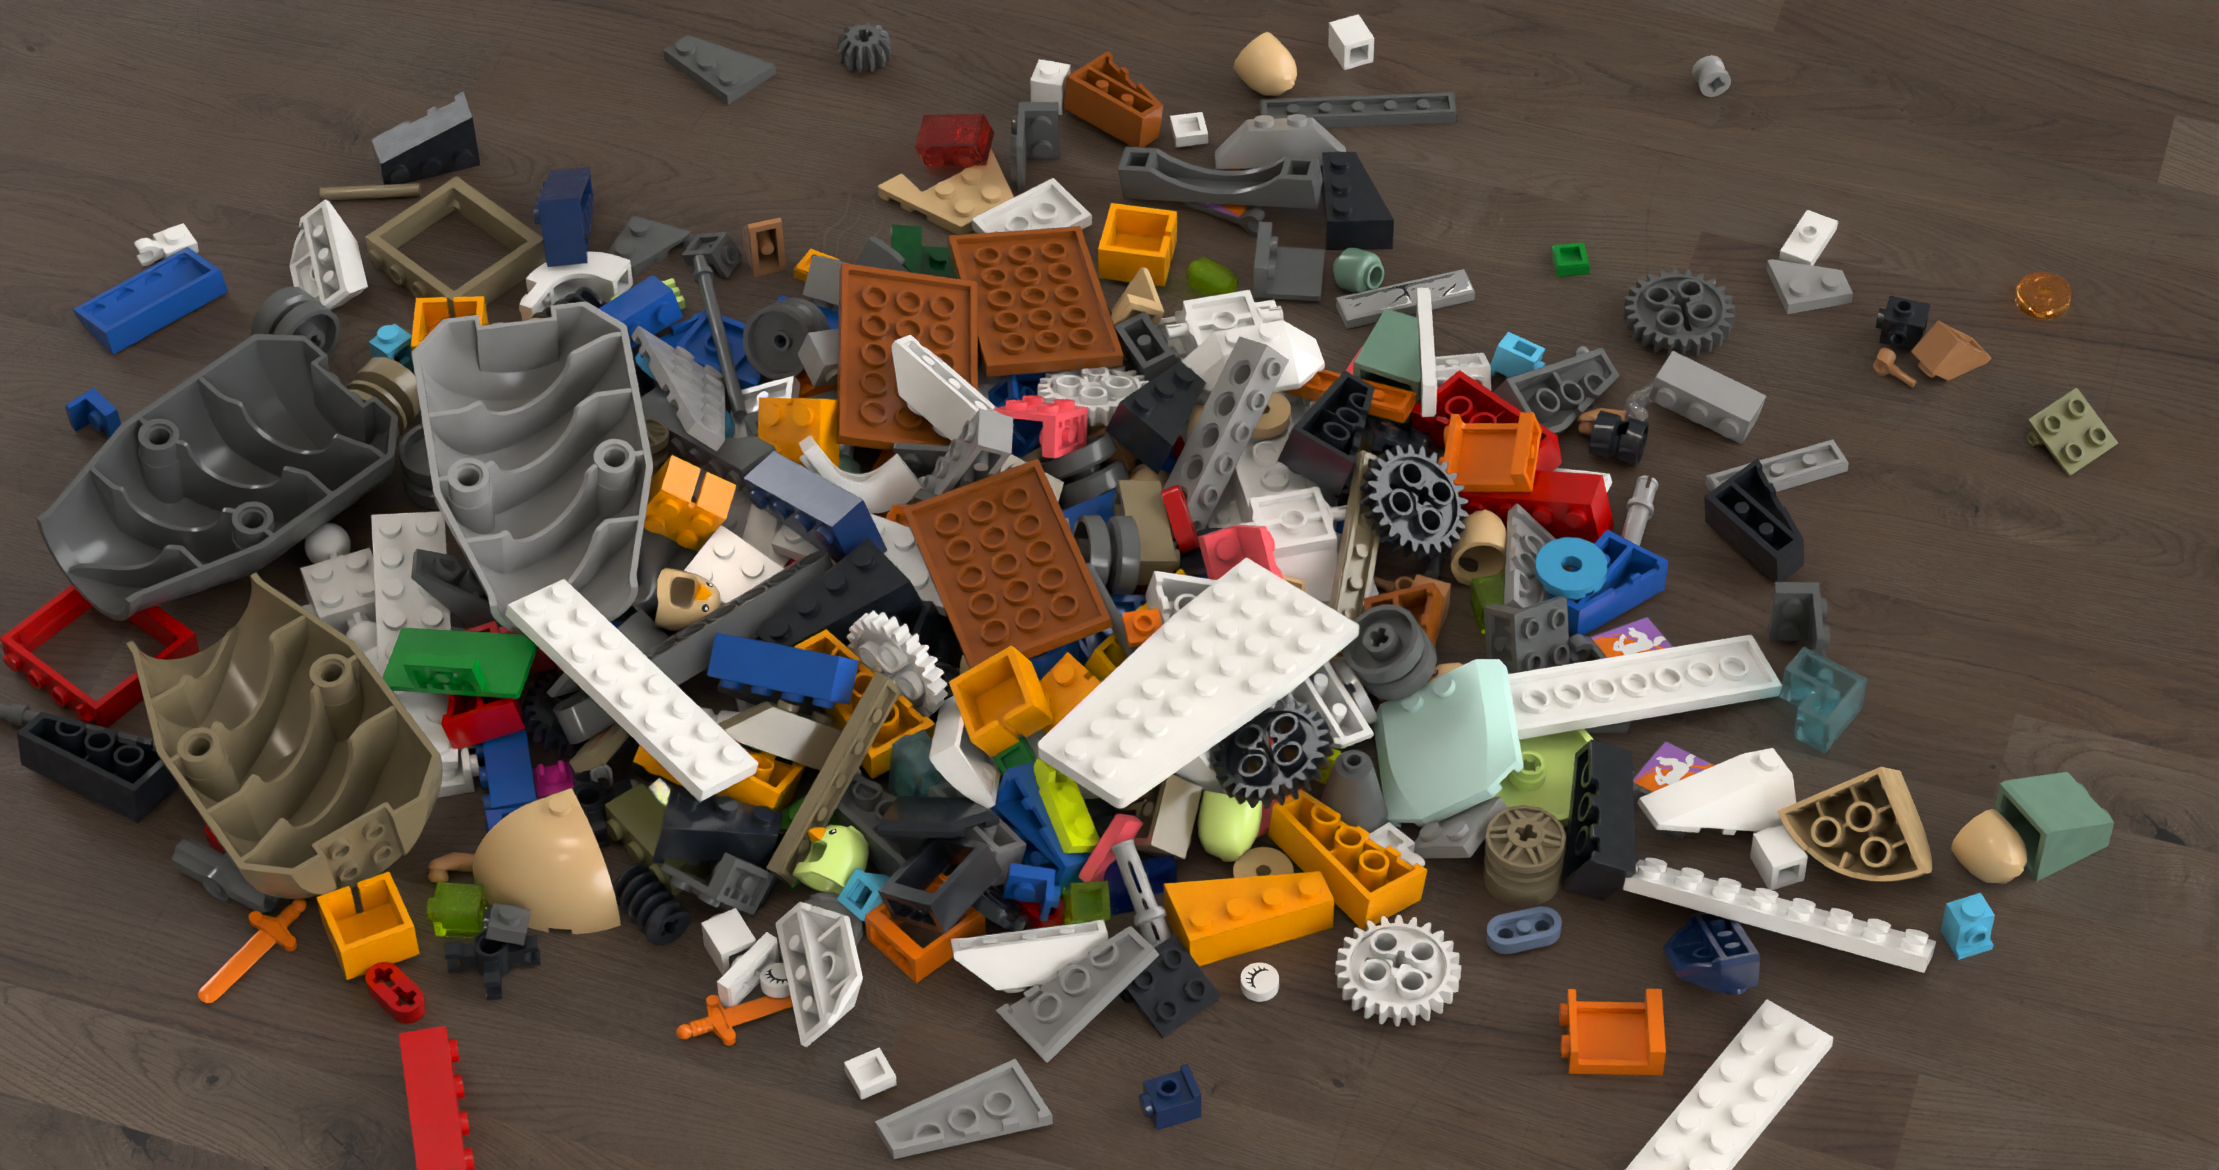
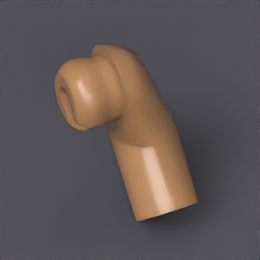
[1577,408,1625,436]
[427,852,475,883]

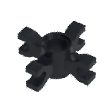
[570,765,633,848]
[445,909,540,1000]

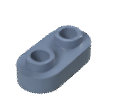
[1486,906,1562,954]

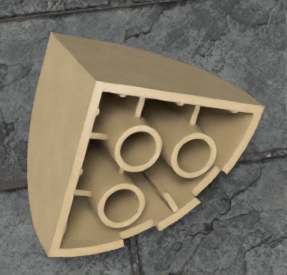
[1777,767,1932,882]
[472,788,621,934]

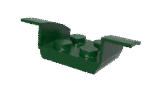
[891,224,997,279]

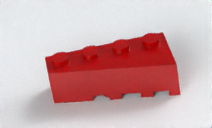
[1410,370,1562,471]
[1458,470,1614,544]
[399,1026,475,1170]

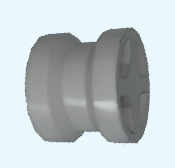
[1692,55,1731,97]

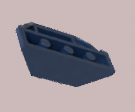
[1663,912,1760,995]

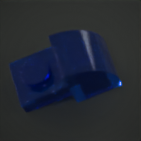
[1104,855,1177,917]

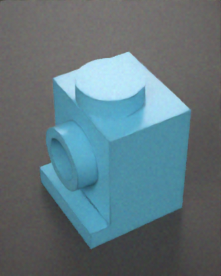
[369,323,414,370]
[1490,332,1546,379]
[837,868,890,921]
[1940,893,1995,960]

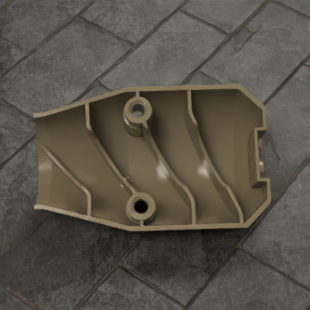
[126,572,443,899]

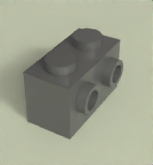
[1114,311,1182,381]

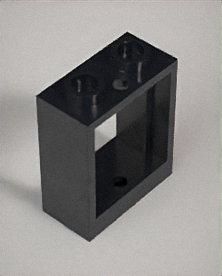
[878,836,1002,934]

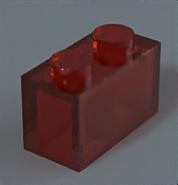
[915,114,995,168]

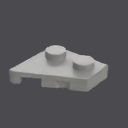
[1414,797,1508,859]

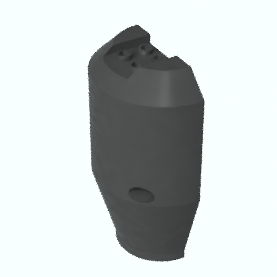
[36,334,398,621]

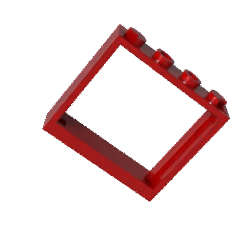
[0,585,200,728]

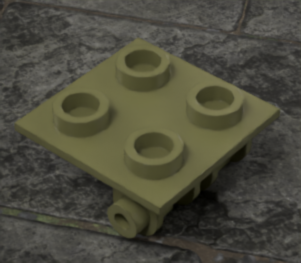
[2026,387,2118,477]

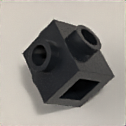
[1875,296,1930,350]

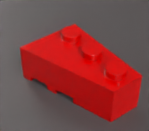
[441,621,525,750]

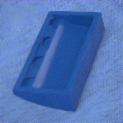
[73,247,228,355]

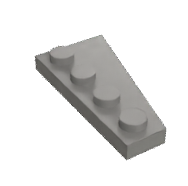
[1504,503,1556,609]

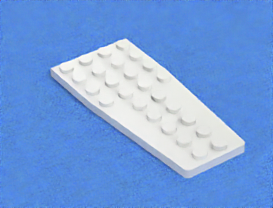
[1038,557,1359,808]

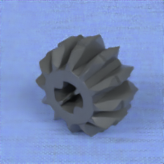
[837,22,892,74]

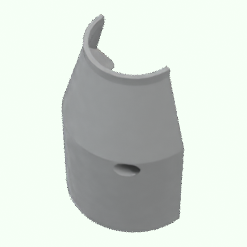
[411,301,653,635]

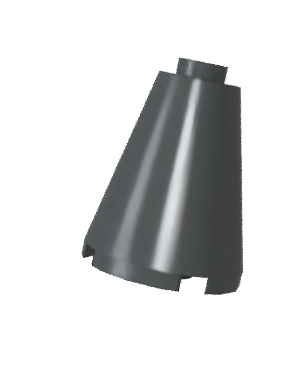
[1319,750,1389,833]

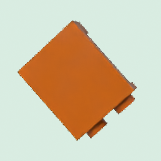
[1438,412,1542,492]
[1559,989,1666,1075]

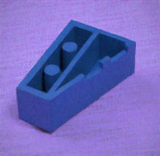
[1548,530,1668,636]
[991,762,1091,895]

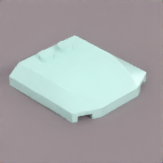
[1373,659,1524,827]

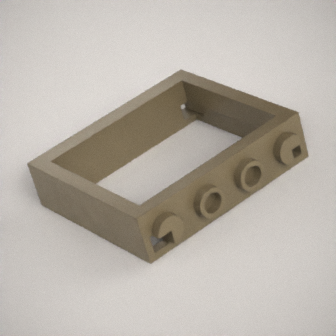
[365,176,546,318]

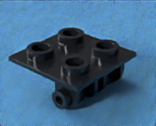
[1119,934,1221,1038]

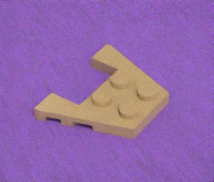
[878,132,1014,235]

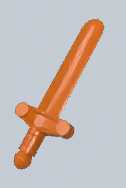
[198,898,307,1003]
[676,995,793,1046]

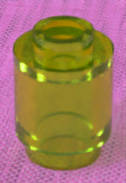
[1186,256,1239,296]

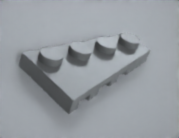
[996,926,1159,1063]
[875,1058,1053,1159]

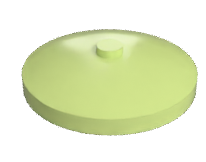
[1488,729,1593,827]

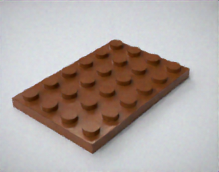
[947,226,1124,377]
[837,263,978,451]
[903,459,1113,669]

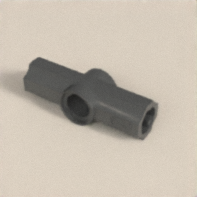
[171,838,279,914]

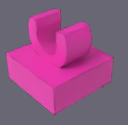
[532,760,574,800]

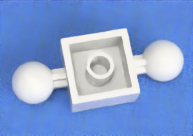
[300,523,377,653]

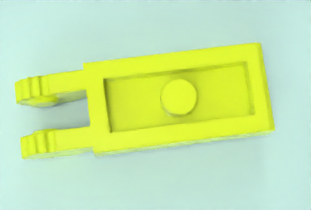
[1033,758,1100,854]

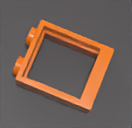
[865,872,986,984]

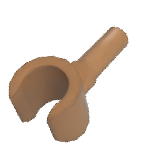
[1873,348,1917,388]
[1373,576,1413,592]

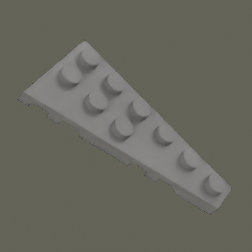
[631,325,725,452]

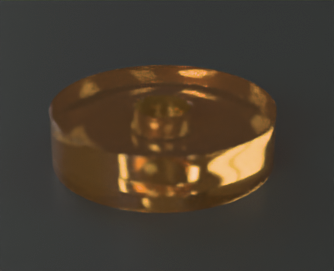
[2015,272,2072,320]

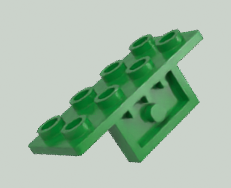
[382,628,538,699]

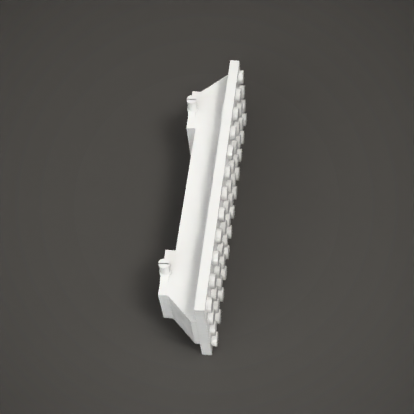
[1155,290,1379,607]

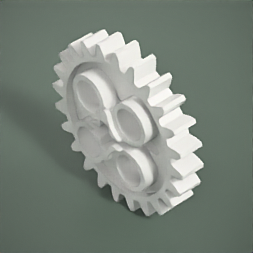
[1038,366,1149,426]
[847,611,948,718]
[1335,915,1461,1027]

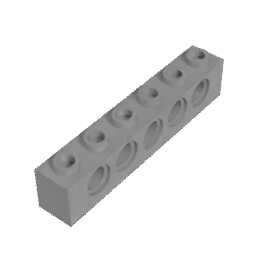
[1163,336,1289,542]

